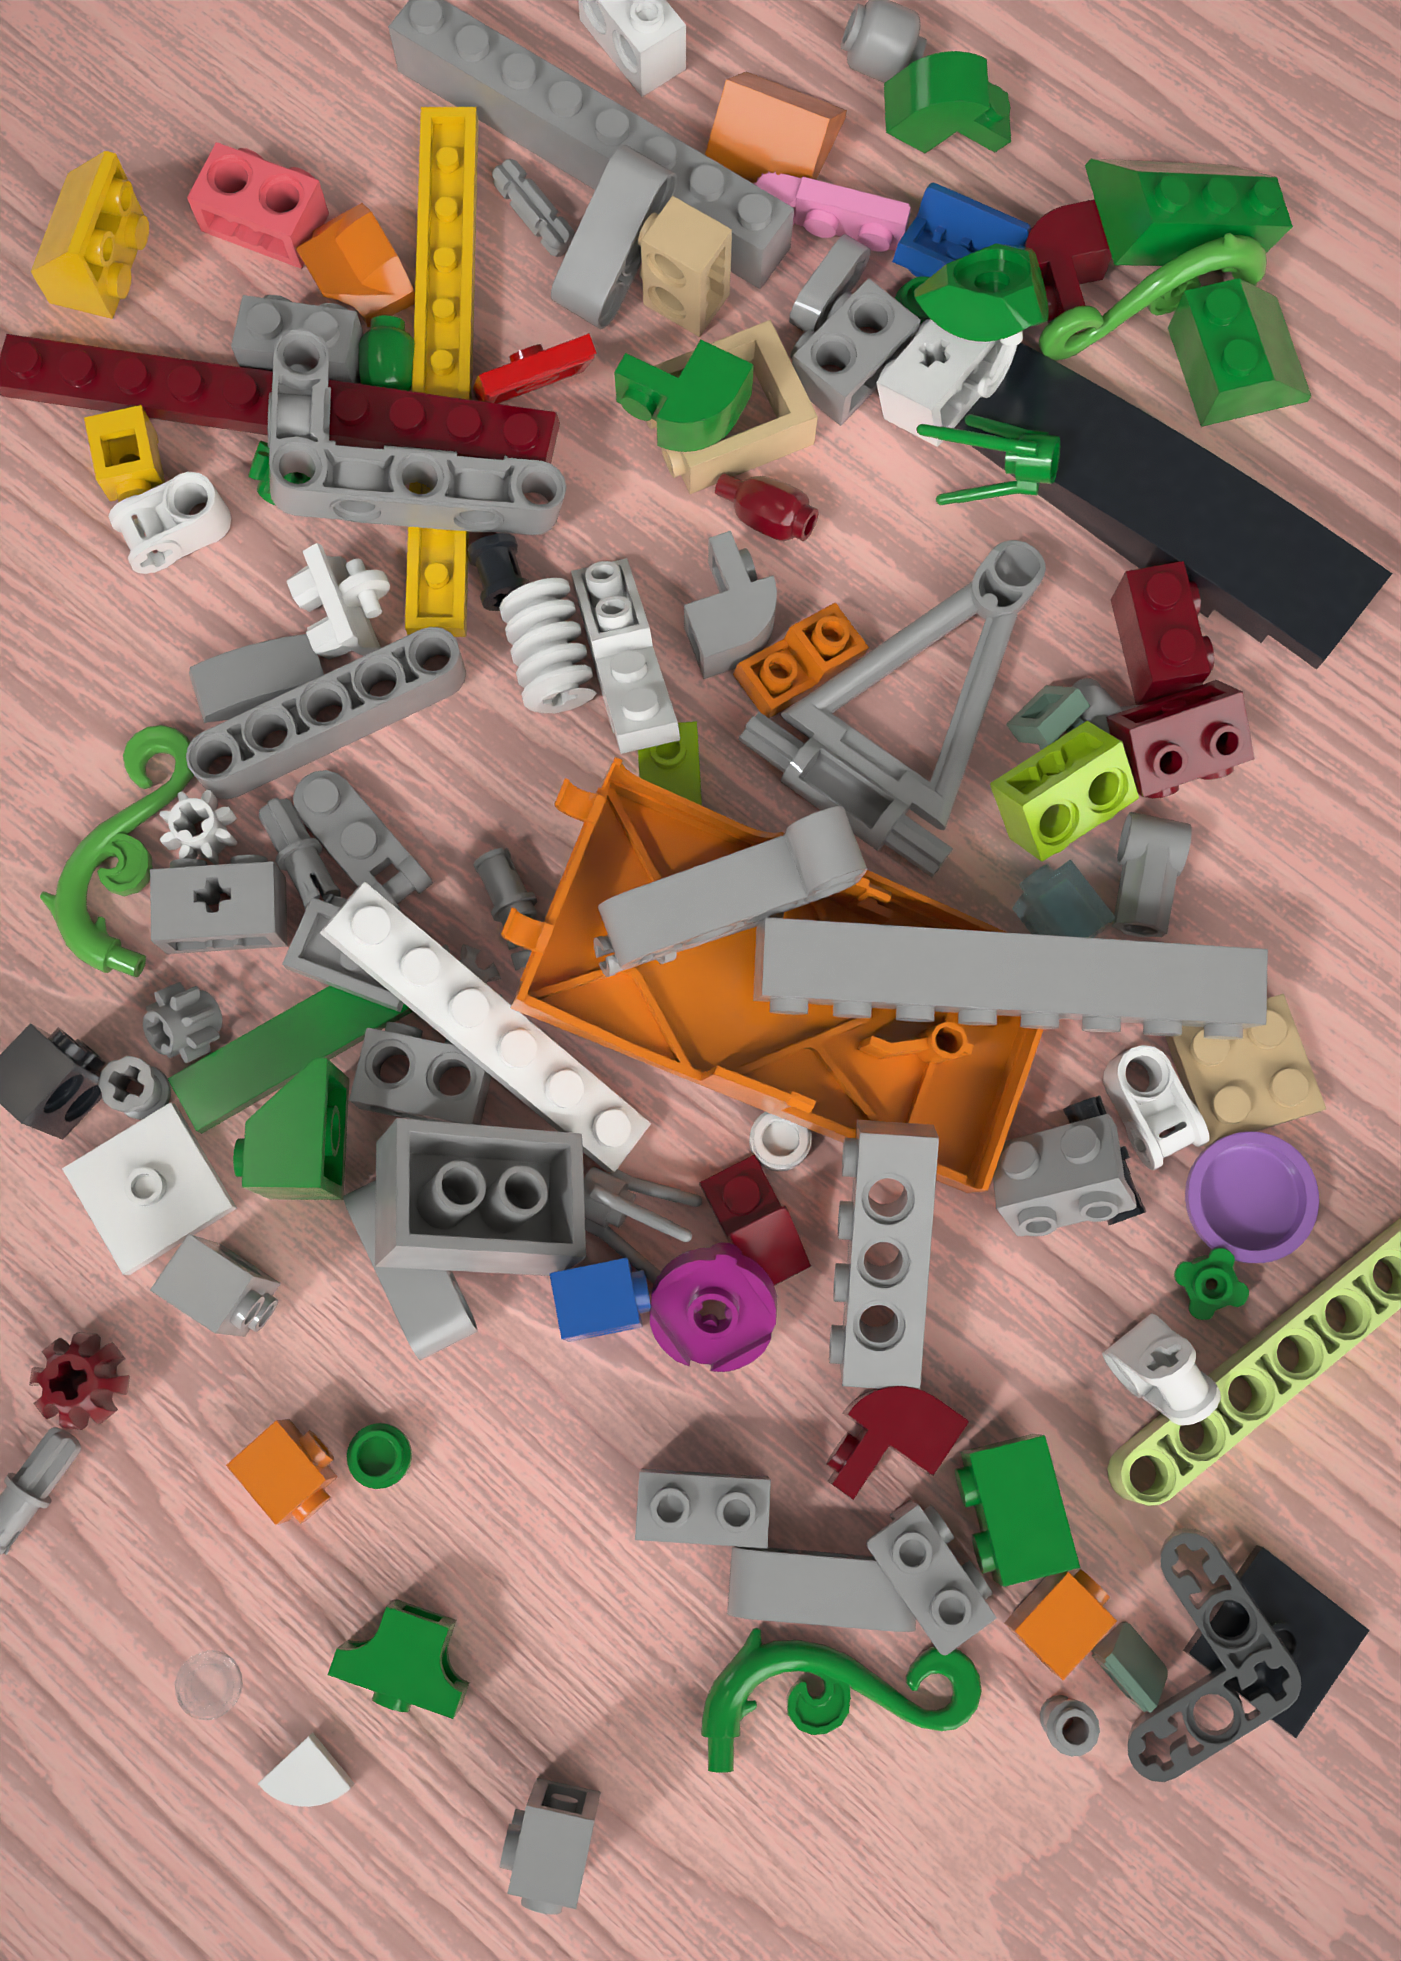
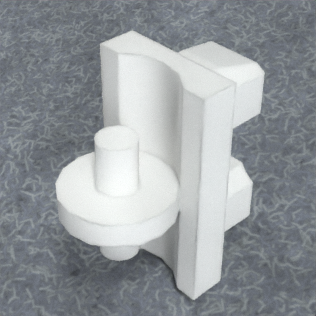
[286,543,390,660]

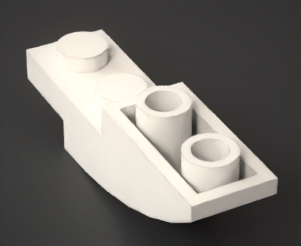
[571,558,680,754]

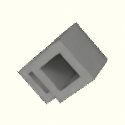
[684,531,777,679]

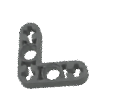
[1128,1528,1301,1782]

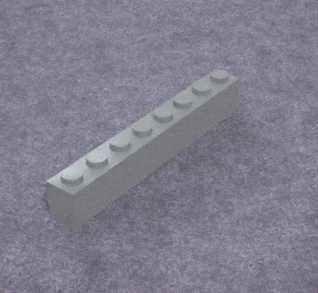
[388,0,794,289]
[753,917,1268,1039]

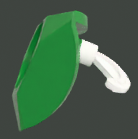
[914,243,1048,398]

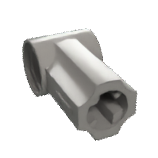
[1112,812,1192,938]

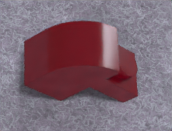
[1025,199,1112,334]
[826,1386,969,1500]

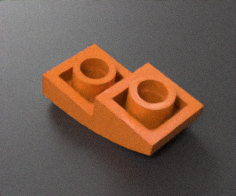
[733,602,869,718]

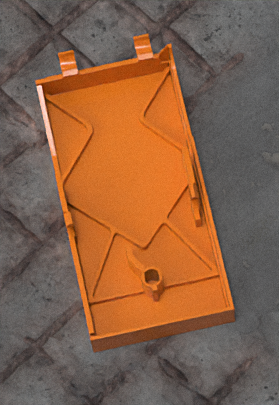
[501,757,1044,1193]

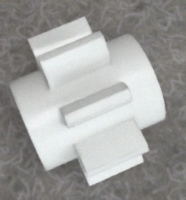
[159,790,237,865]

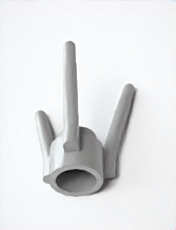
[584,1166,702,1284]

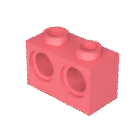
[187,142,329,269]

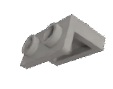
[993,1114,1136,1236]
[866,1500,997,1655]

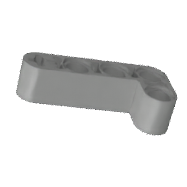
[598,806,868,969]

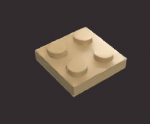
[1165,994,1326,1147]

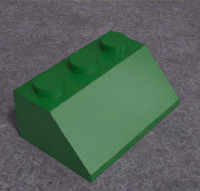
[1085,158,1293,266]

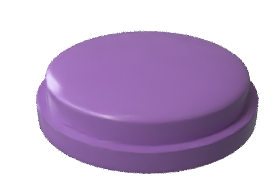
[1185,1131,1319,1263]

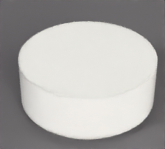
[749,1112,812,1171]

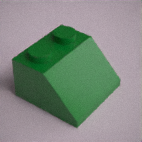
[1168,278,1311,427]
[233,1058,349,1200]

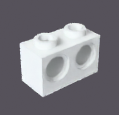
[578,0,686,97]

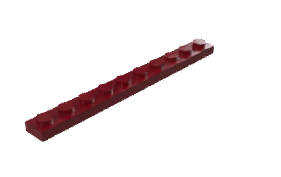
[0,334,560,464]

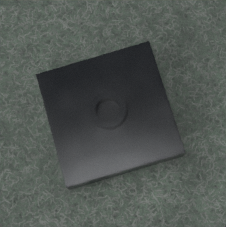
[1183,1545,1370,1738]

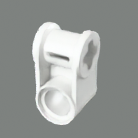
[108,472,231,574]
[1103,1045,1209,1170]
[1102,1313,1221,1425]

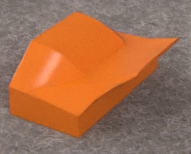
[295,203,415,327]

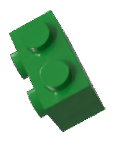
[955,1433,1080,1587]

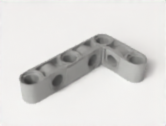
[268,328,566,535]

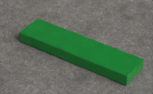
[167,986,413,1134]

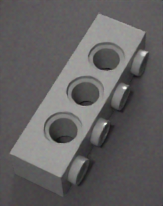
[829,1120,939,1389]

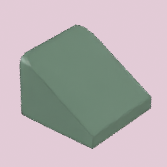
[1091,1622,1168,1713]

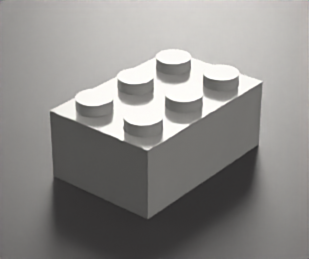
[375,1118,586,1276]

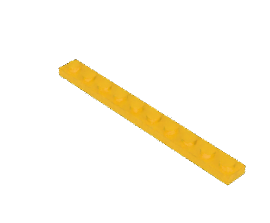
[405,107,479,637]

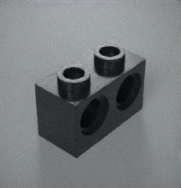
[0,1023,106,1140]

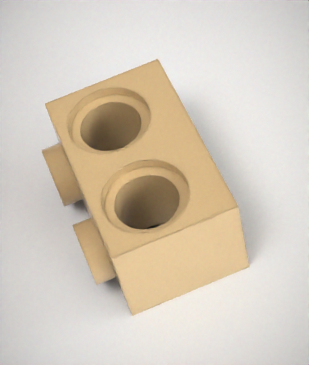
[638,195,732,337]

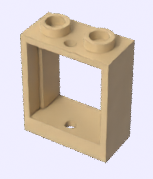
[646,320,818,494]

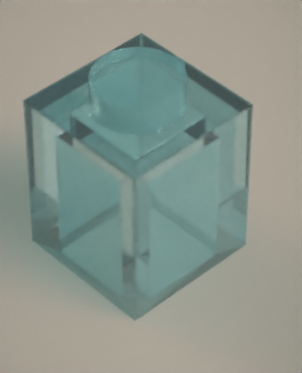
[1012,860,1116,938]

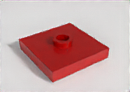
[473,333,597,404]

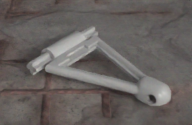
[738,540,1046,877]

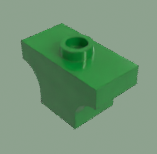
[327,1599,470,1719]

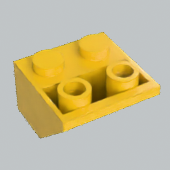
[31,151,149,319]

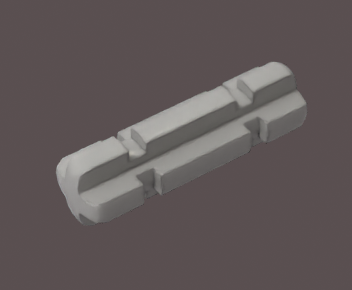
[492,159,575,257]

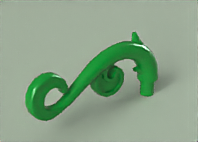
[701,1628,982,1773]

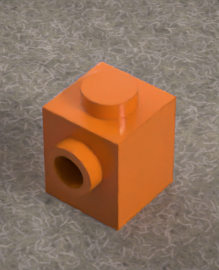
[226,1419,338,1525]
[1004,1569,1117,1681]

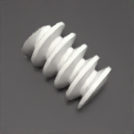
[499,578,597,714]

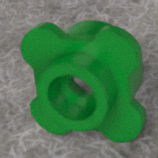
[1174,1247,1249,1320]

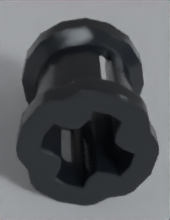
[467,533,530,611]

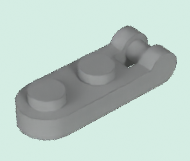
[293,770,433,910]

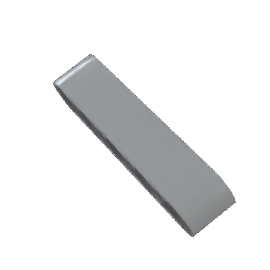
[186,627,466,799]

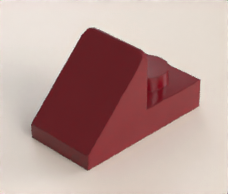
[699,1154,811,1286]

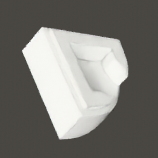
[258,1733,355,1807]

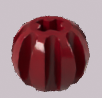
[29,1332,130,1430]

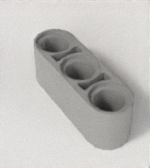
[551,145,677,330]
[343,1180,478,1360]
[727,1546,916,1632]

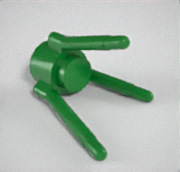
[916,414,1060,505]

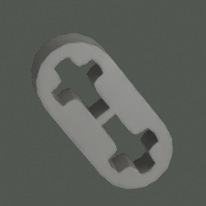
[789,234,871,332]

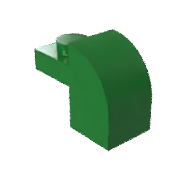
[884,51,1011,154]
[614,339,754,452]

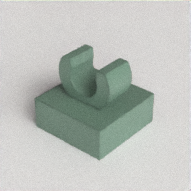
[1006,685,1090,750]

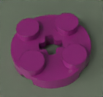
[650,1242,777,1372]

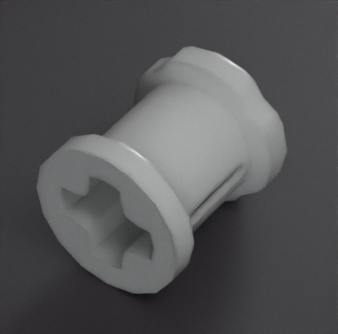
[98,1056,171,1120]

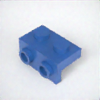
[892,182,1032,277]

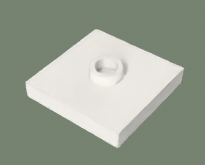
[62,1102,237,1276]

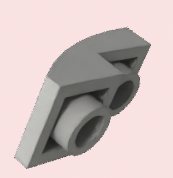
[189,634,324,723]

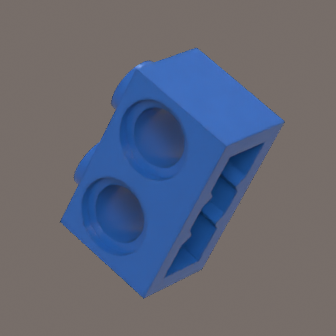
[549,1258,651,1342]

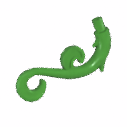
[1038,233,1267,361]
[40,725,194,978]

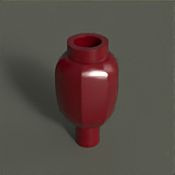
[715,473,819,542]

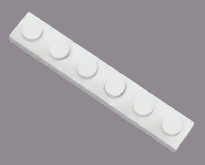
[320,882,651,1172]

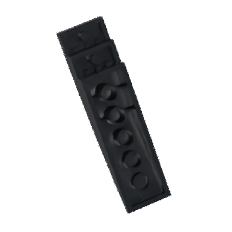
[955,342,1393,670]

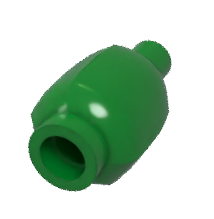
[359,315,415,391]

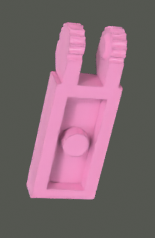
[754,171,911,252]

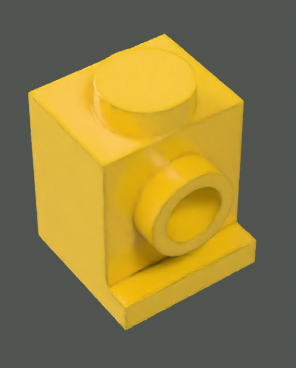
[84,405,165,502]

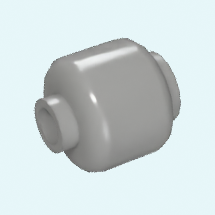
[841,0,927,83]

